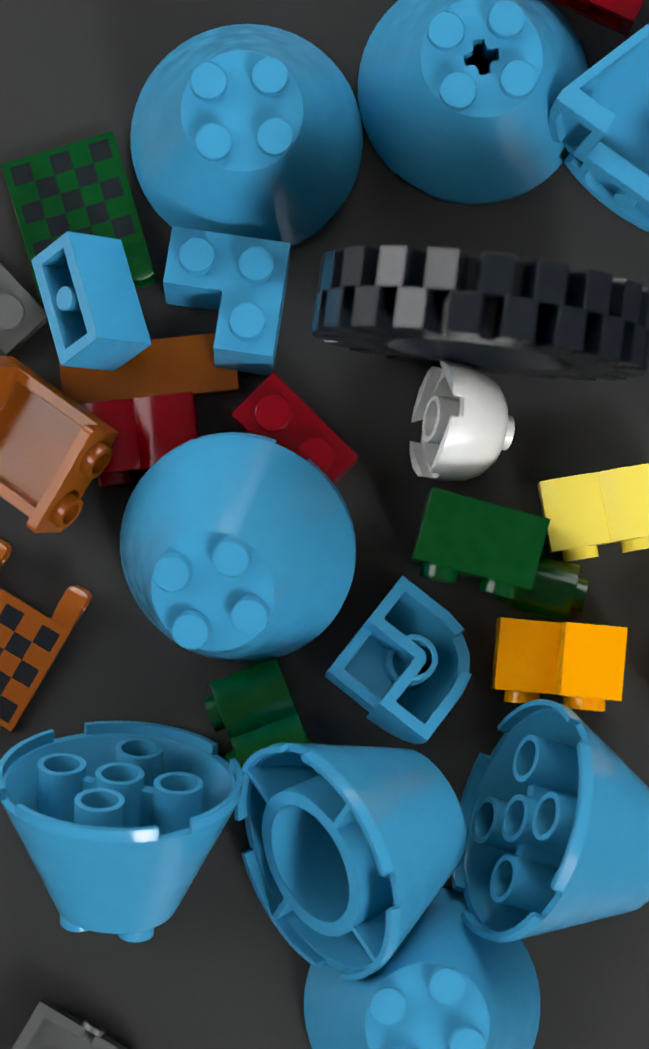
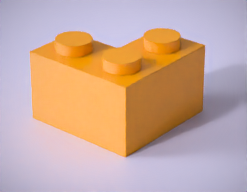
[491,617,628,712]

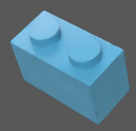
[31,231,152,371]

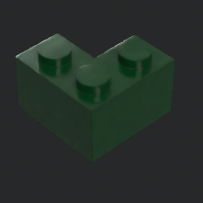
[409,487,550,599]

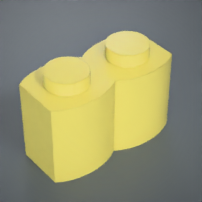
[537,463,649,562]

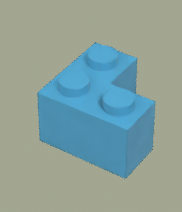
[163,226,291,376]

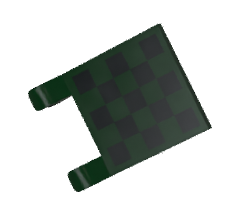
[1,131,157,309]

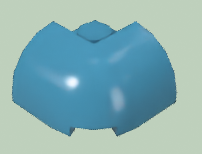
[324,575,472,745]

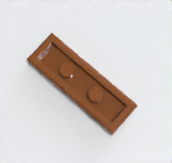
[59,333,240,404]

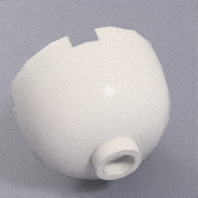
[409,360,515,481]

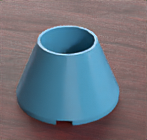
[234,743,466,980]

